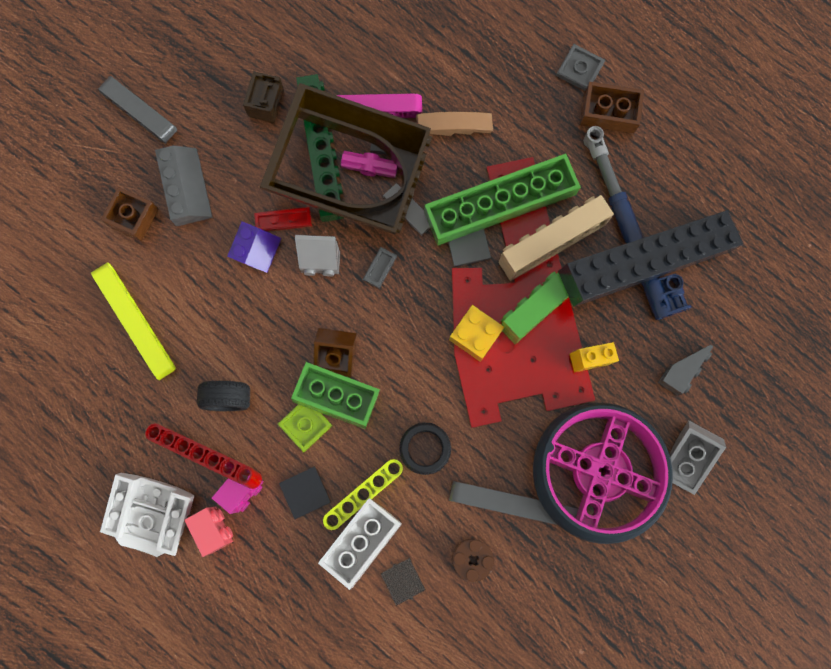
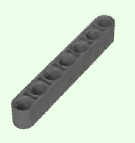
[448,481,578,525]

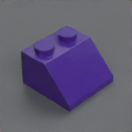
[227,221,282,273]

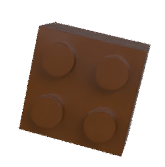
[101,187,159,241]

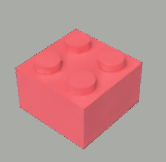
[184,506,233,557]

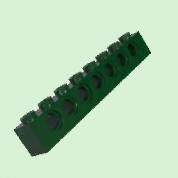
[296,74,344,222]

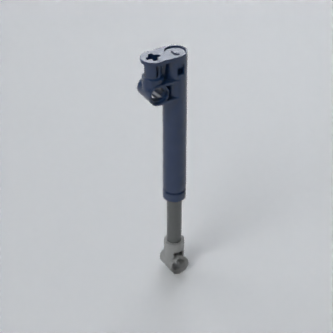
[583,126,692,320]

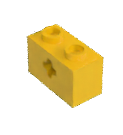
[570,342,619,372]

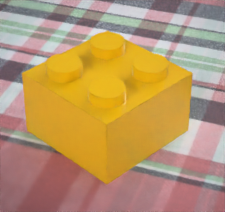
[449,305,504,362]

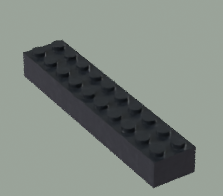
[558,210,744,307]

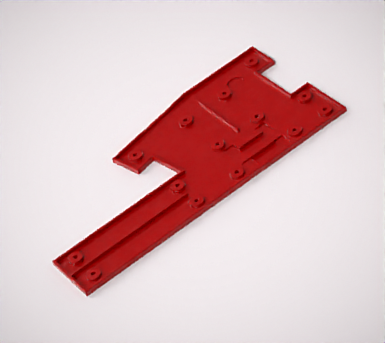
[452,157,595,428]

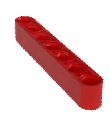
[145,423,262,489]

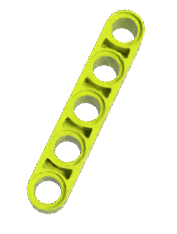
[323,459,403,530]

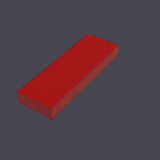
[254,207,312,232]

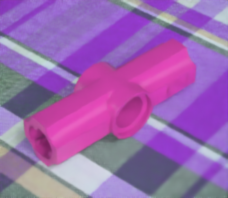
[341,151,398,178]

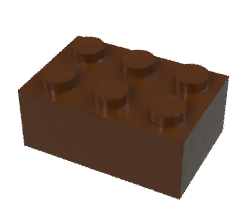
[580,81,644,134]

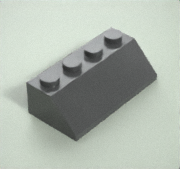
[155,146,213,226]

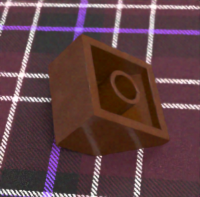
[313,328,357,377]

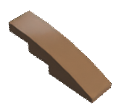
[416,112,493,136]

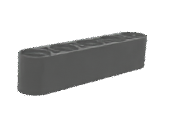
[98,76,177,144]

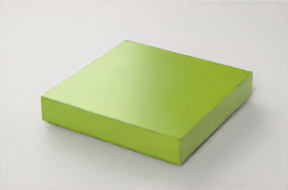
[278,404,333,452]

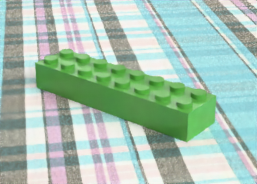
[424,154,581,246]

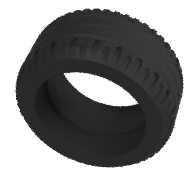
[197,381,250,411]
[399,422,451,475]

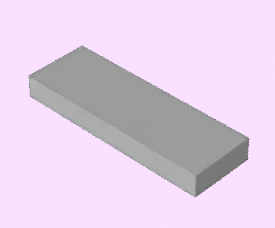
[383,183,430,236]

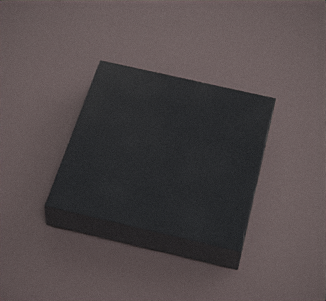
[279,466,331,519]

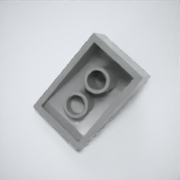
[295,235,340,276]
[669,420,726,495]

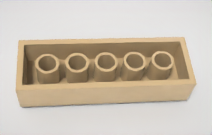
[499,195,614,281]

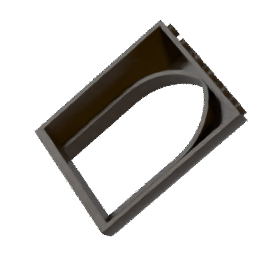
[260,83,433,235]

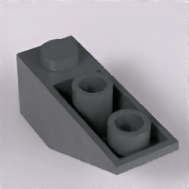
[657,345,713,396]

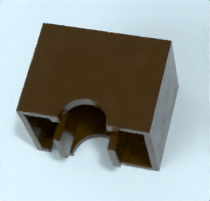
[243,71,284,123]

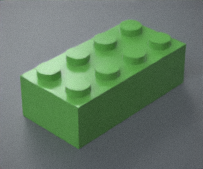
[501,272,569,344]
[291,362,380,429]

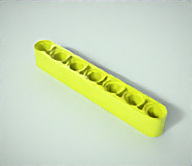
[91,262,176,380]

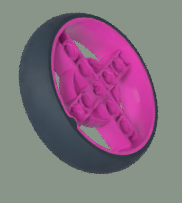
[533,403,673,544]

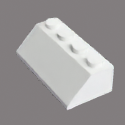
[318,498,402,590]

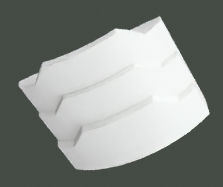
[100,473,194,557]

